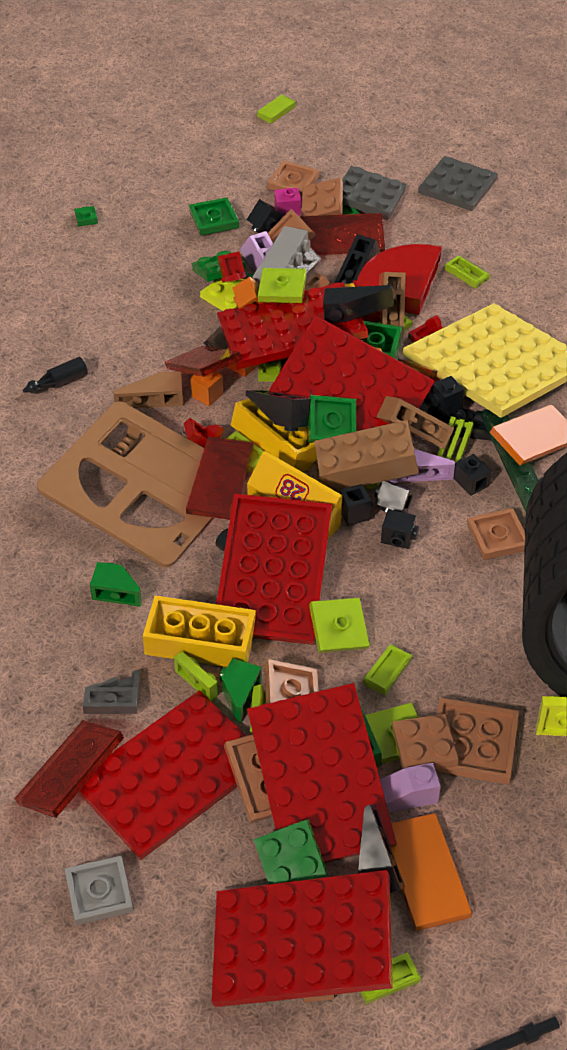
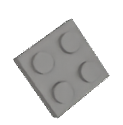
[65,855,133,926]

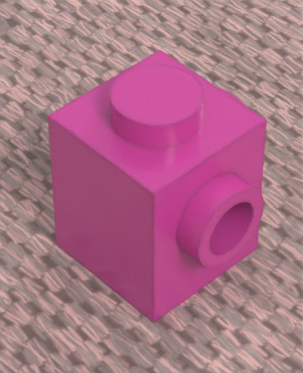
[274,188,302,217]

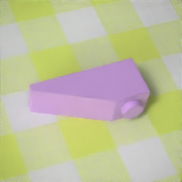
[240,231,273,272]
[388,449,455,483]
[380,763,441,812]

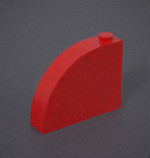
[353,244,442,315]

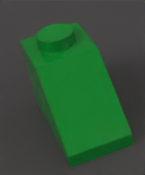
[90,562,142,607]
[219,658,262,722]

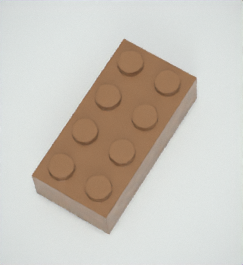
[314,420,419,492]

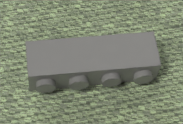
[252,226,311,284]

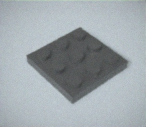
[418,156,498,211]
[342,166,407,220]

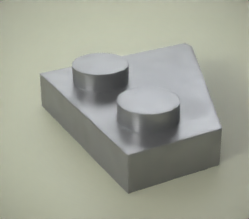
[83,670,140,714]

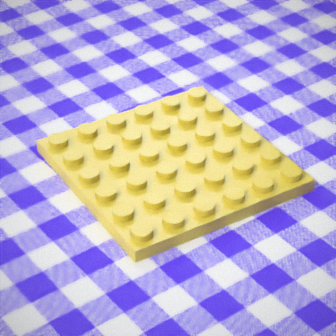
[403,303,567,418]

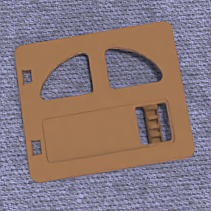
[37,401,245,567]

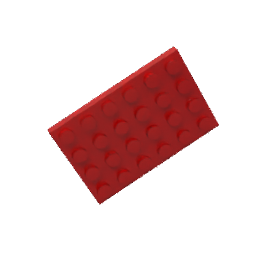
[217,282,368,370]
[269,315,435,431]
[216,493,332,645]
[247,683,397,863]
[72,690,246,860]
[211,870,393,1007]

